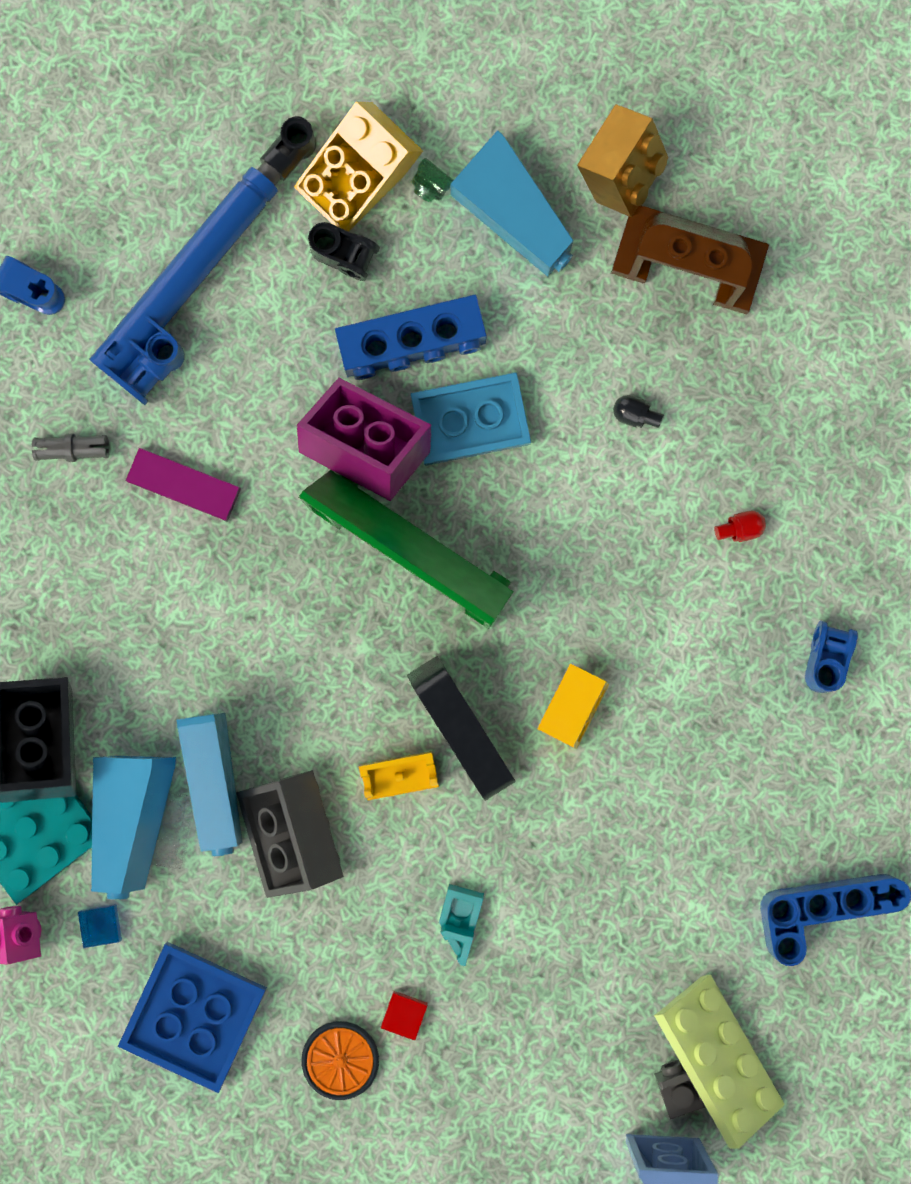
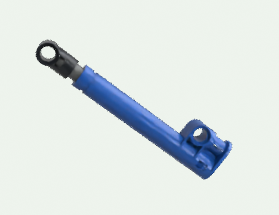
[89,116,316,405]

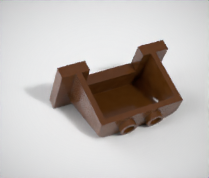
[611,206,770,315]

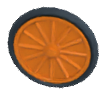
[301,1021,379,1100]

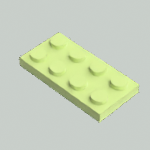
[654,974,785,1149]

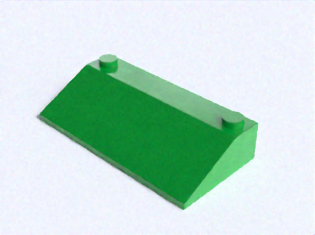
[299,470,514,629]

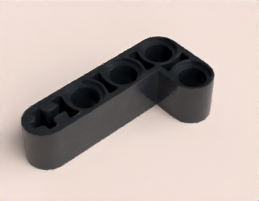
[407,656,516,801]

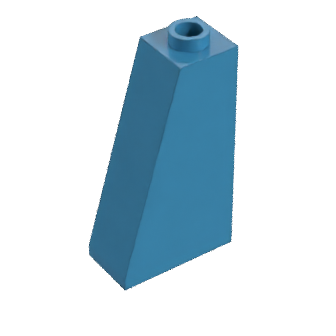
[450,130,573,277]
[176,713,243,856]
[91,756,176,900]

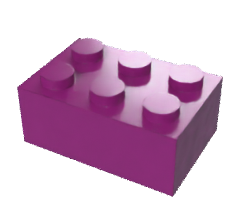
[296,377,431,501]

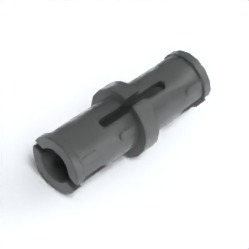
[32,434,109,462]

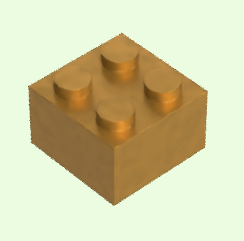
[577,104,669,217]

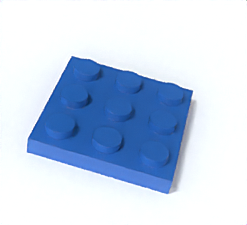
[118,942,267,1093]

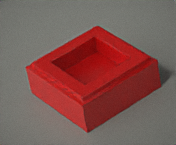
[381,990,428,1041]

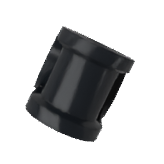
[308,222,380,281]

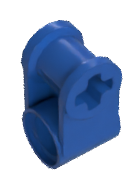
[0,255,65,315]
[805,620,858,693]

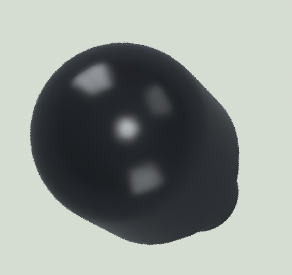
[613,395,664,428]

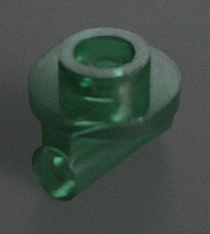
[411,158,454,202]

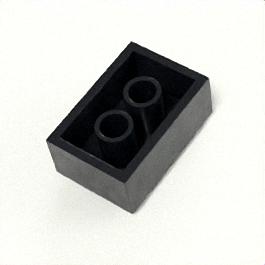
[0,677,76,803]

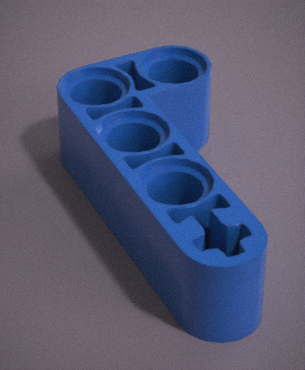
[760,874,911,966]

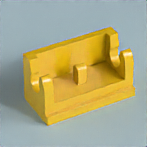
[537,663,609,749]
[359,751,439,801]

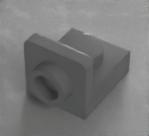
[654,1060,705,1120]

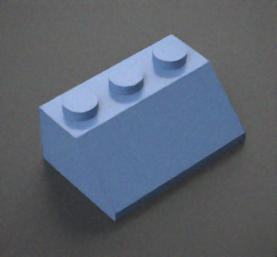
[626,1134,718,1184]

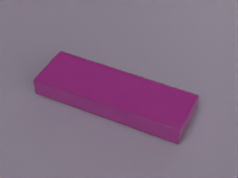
[125,448,241,522]

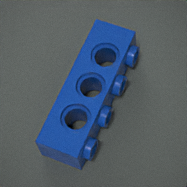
[335,294,487,380]

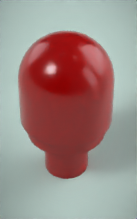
[714,510,766,542]

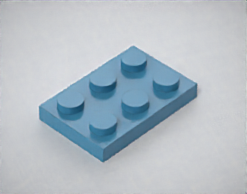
[410,372,531,466]

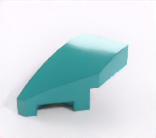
[439,884,484,966]

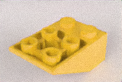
[293,101,423,232]

